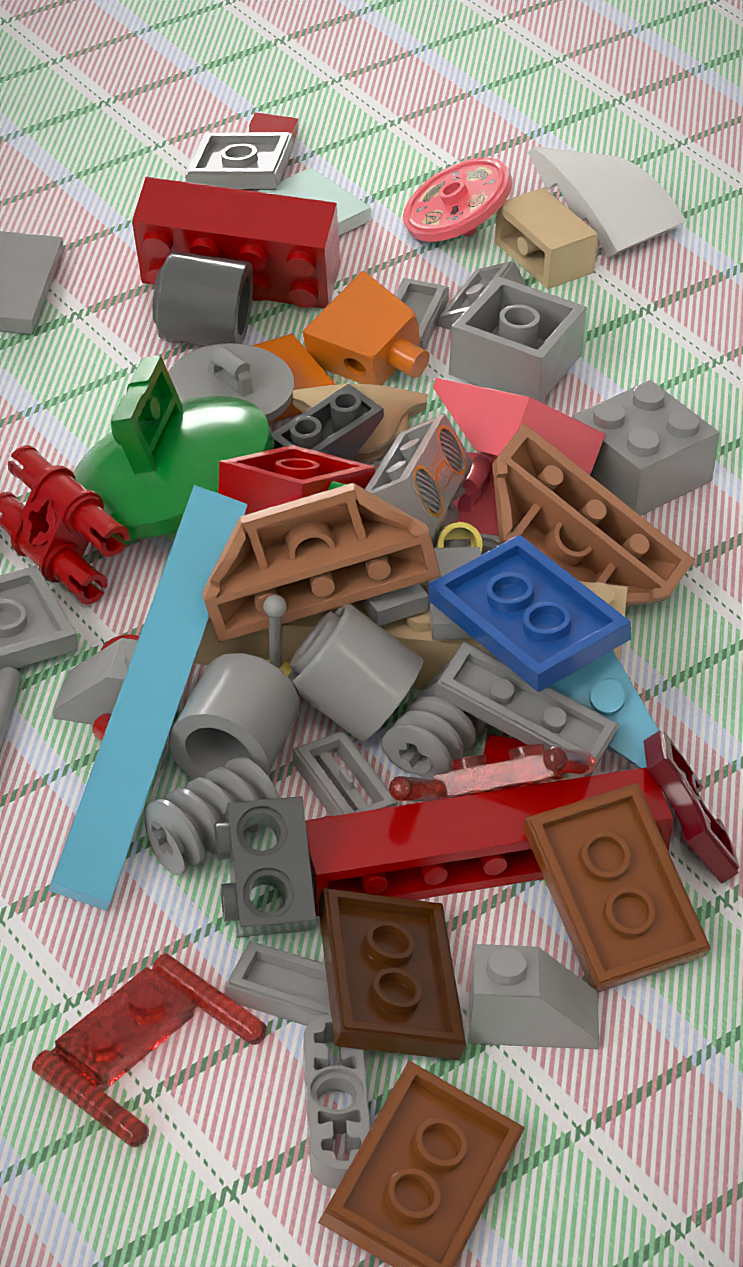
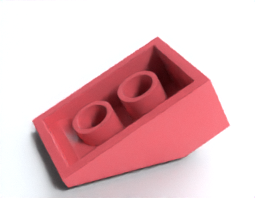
[433,378,606,475]

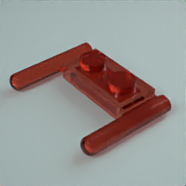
[389,744,595,802]
[32,953,267,1148]

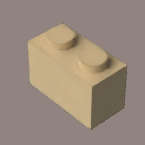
[494,187,598,289]

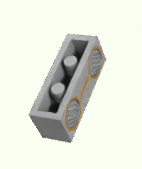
[365,414,472,547]

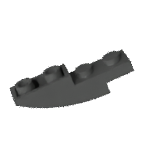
[272,384,384,460]

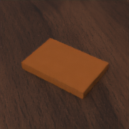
[522,783,711,993]
[318,1060,525,1267]

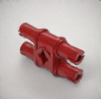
[0,445,130,605]

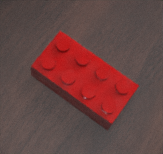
[132,177,340,309]

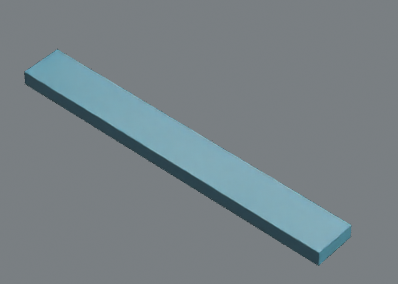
[48,485,248,911]

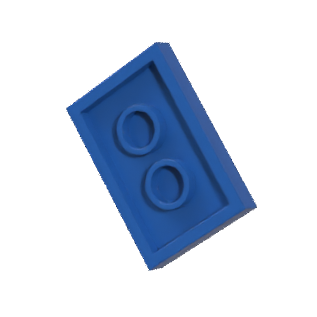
[428,535,631,693]

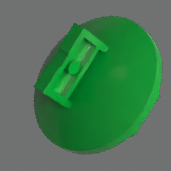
[73,355,274,545]

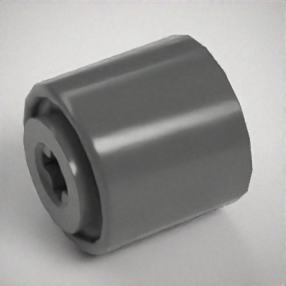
[152,251,253,346]

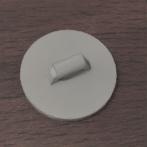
[168,343,294,422]

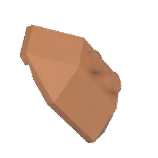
[492,423,695,606]
[202,483,441,643]

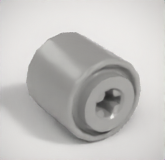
[288,603,424,742]
[169,653,300,780]

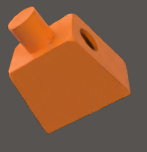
[302,271,430,386]

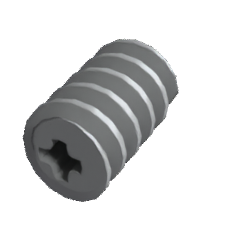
[382,661,488,781]
[144,756,280,875]

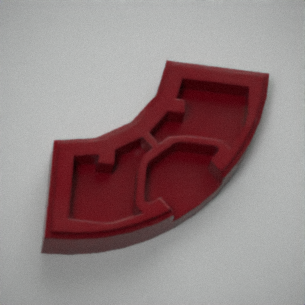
[643,730,739,884]

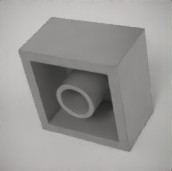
[449,276,587,402]
[572,380,720,516]

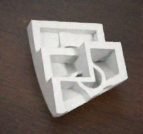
[528,146,686,258]

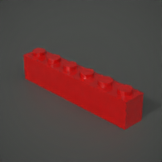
[305,767,674,916]

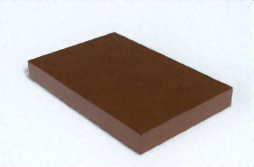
[318,888,466,1060]

